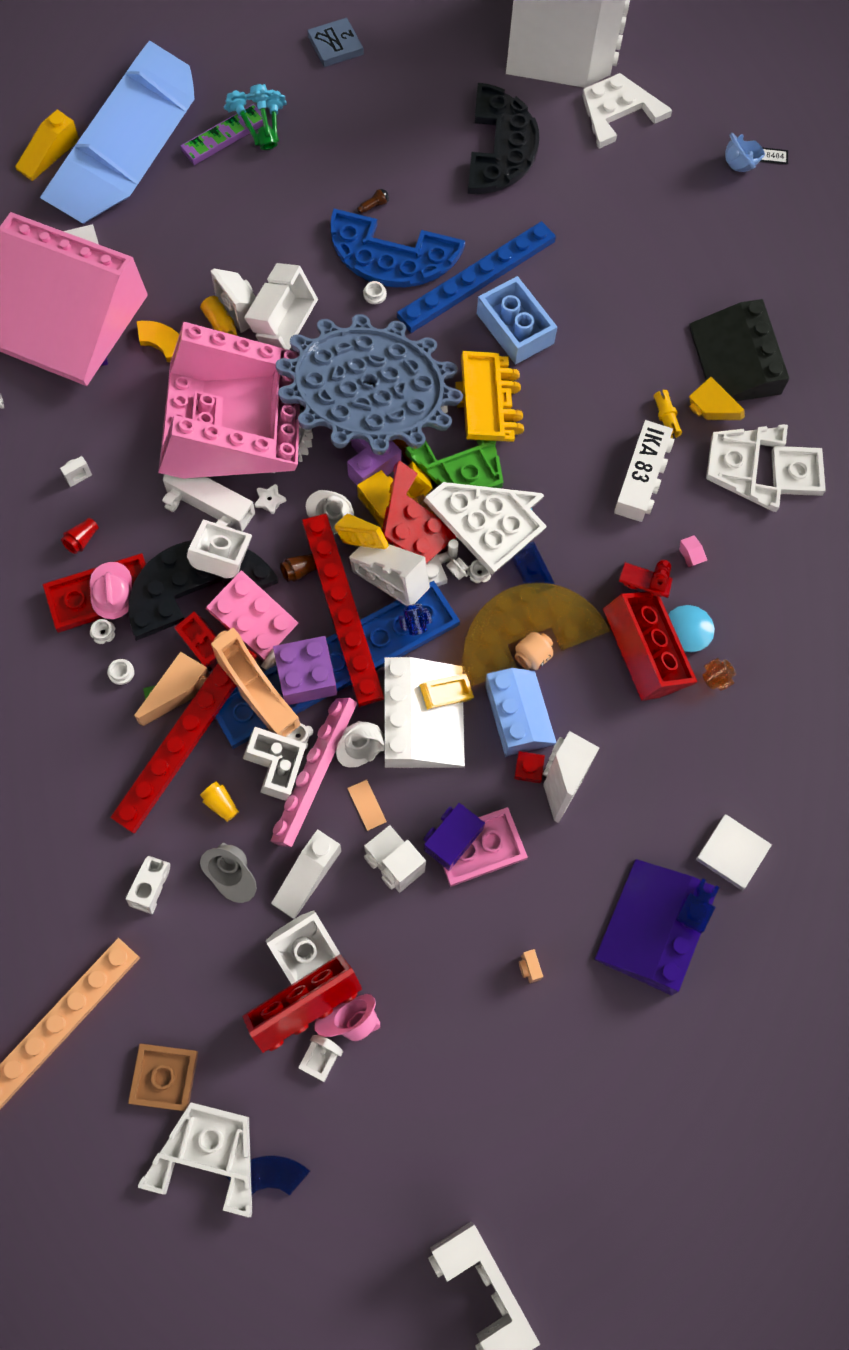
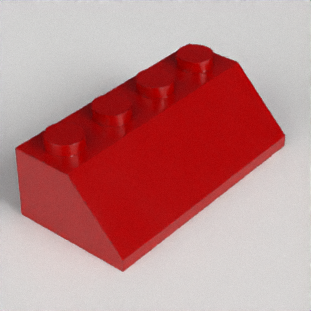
[603,592,697,701]
[242,954,362,1053]

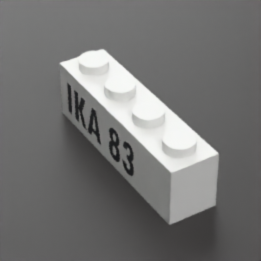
[614,420,675,522]

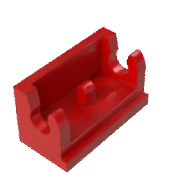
[174,611,217,669]

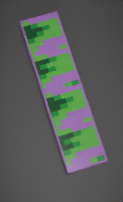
[180,104,263,165]

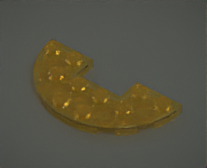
[462,583,610,687]

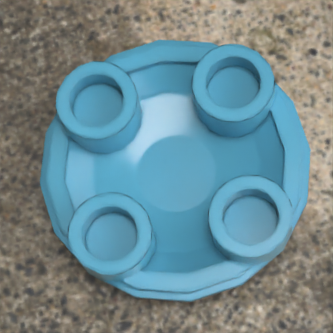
[668,605,715,653]

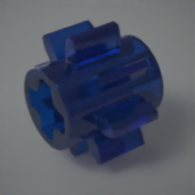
[398,604,432,635]

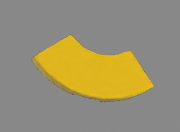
[137,321,179,362]

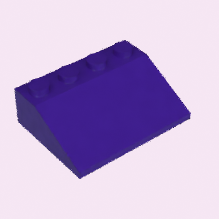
[594,859,718,996]

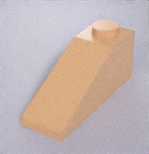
[134,652,210,726]

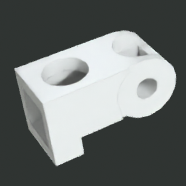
[126,856,170,915]

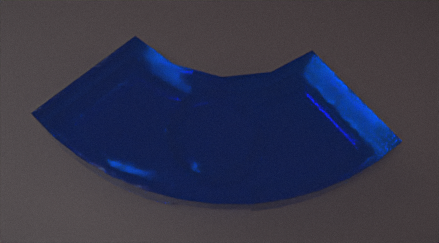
[226,1156,311,1195]

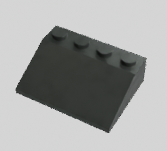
[689,299,790,401]

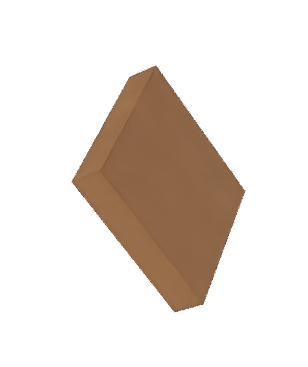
[128,1044,198,1111]

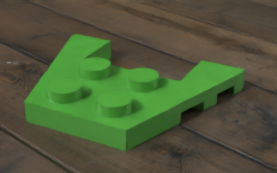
[405,440,504,488]

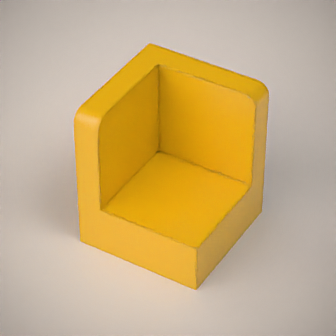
[407,462,432,503]

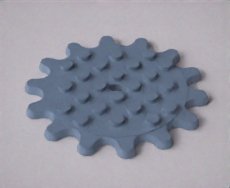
[276,314,463,455]

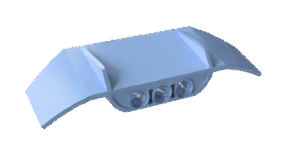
[40,40,195,224]

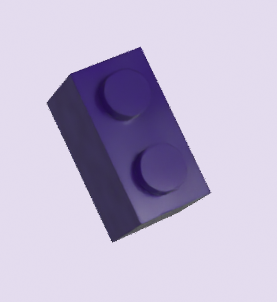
[423,803,485,871]

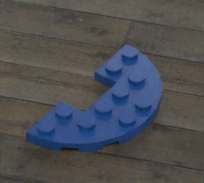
[331,209,465,287]

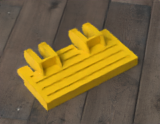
[461,351,524,442]

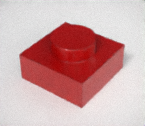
[514,751,545,783]

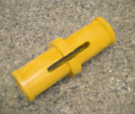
[653,390,682,439]

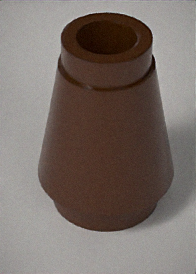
[280,554,316,582]

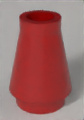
[61,518,99,554]

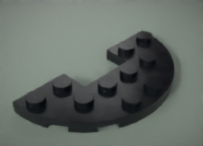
[468,83,539,194]
[129,540,278,641]

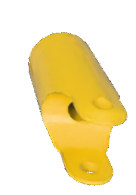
[200,296,238,336]

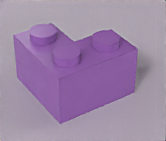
[347,439,401,485]

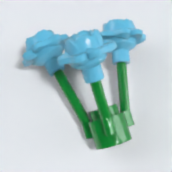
[224,84,287,150]

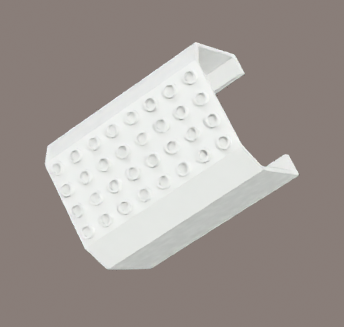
[506,0,630,88]

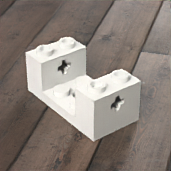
[428,1222,540,1350]

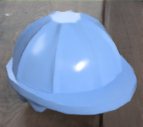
[725,132,765,172]

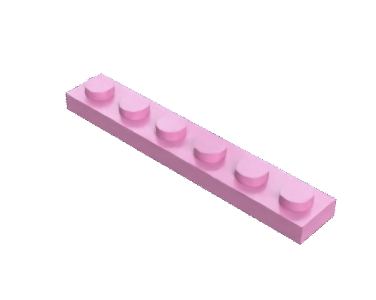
[270,697,357,847]

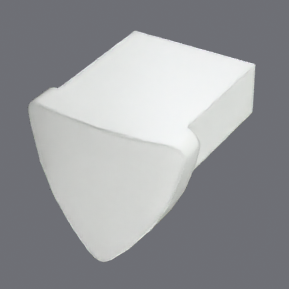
[298,1035,343,1082]

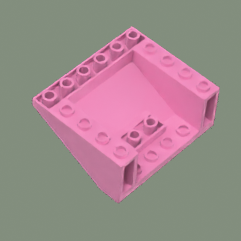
[0,212,148,386]
[158,322,300,479]

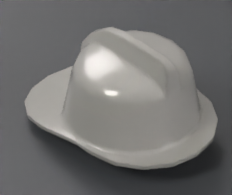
[200,843,257,903]

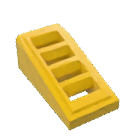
[335,514,389,549]

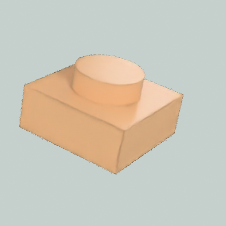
[519,949,543,983]

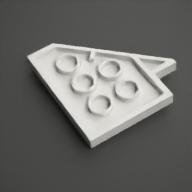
[424,482,547,575]

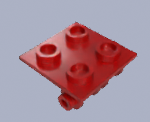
[619,560,673,598]

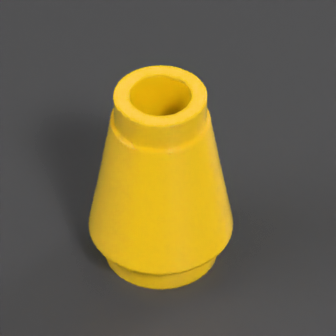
[200,781,239,822]

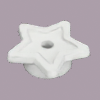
[255,484,287,514]

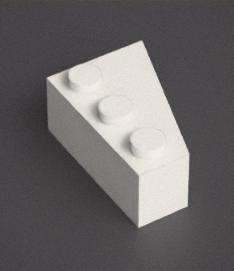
[349,544,430,608]

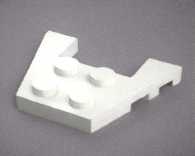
[582,73,672,149]
[706,424,788,512]
[138,1103,252,1217]

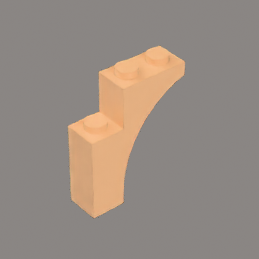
[211,628,300,737]

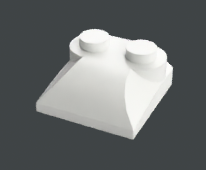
[187,519,252,578]
[266,910,340,985]

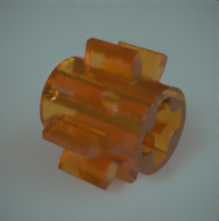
[703,658,736,691]

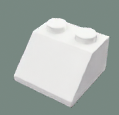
[211,268,256,333]

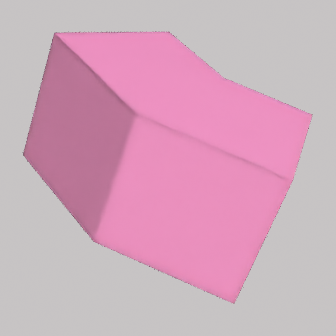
[679,535,707,567]

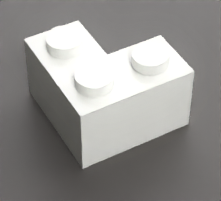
[243,727,306,801]
[364,825,426,893]

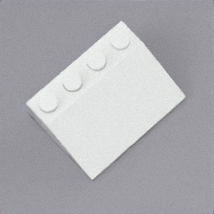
[385,657,465,768]

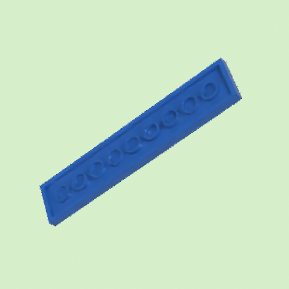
[215,581,460,749]

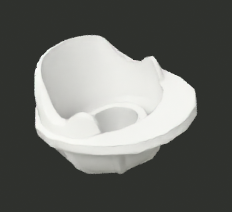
[306,490,354,535]
[335,721,385,768]

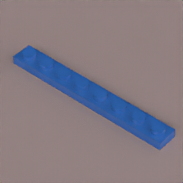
[397,221,556,333]

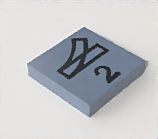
[307,18,364,67]

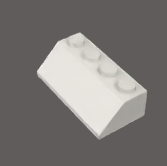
[543,731,599,823]

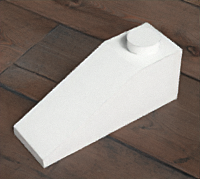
[271,829,342,919]

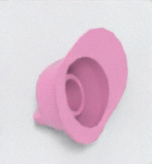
[90,562,132,619]
[315,994,380,1041]

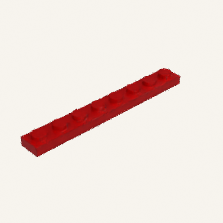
[302,513,384,707]
[110,649,257,834]

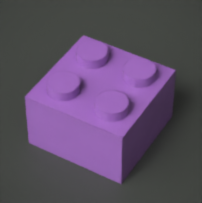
[273,636,337,705]

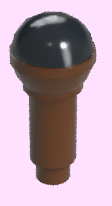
[357,189,389,214]

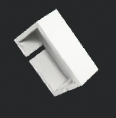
[244,263,318,350]

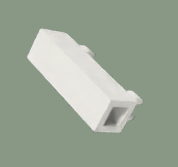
[162,474,255,532]

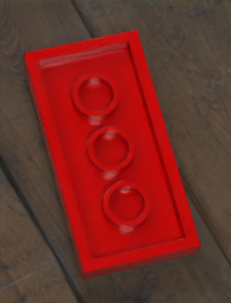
[43,553,146,633]

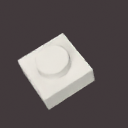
[60,456,92,487]

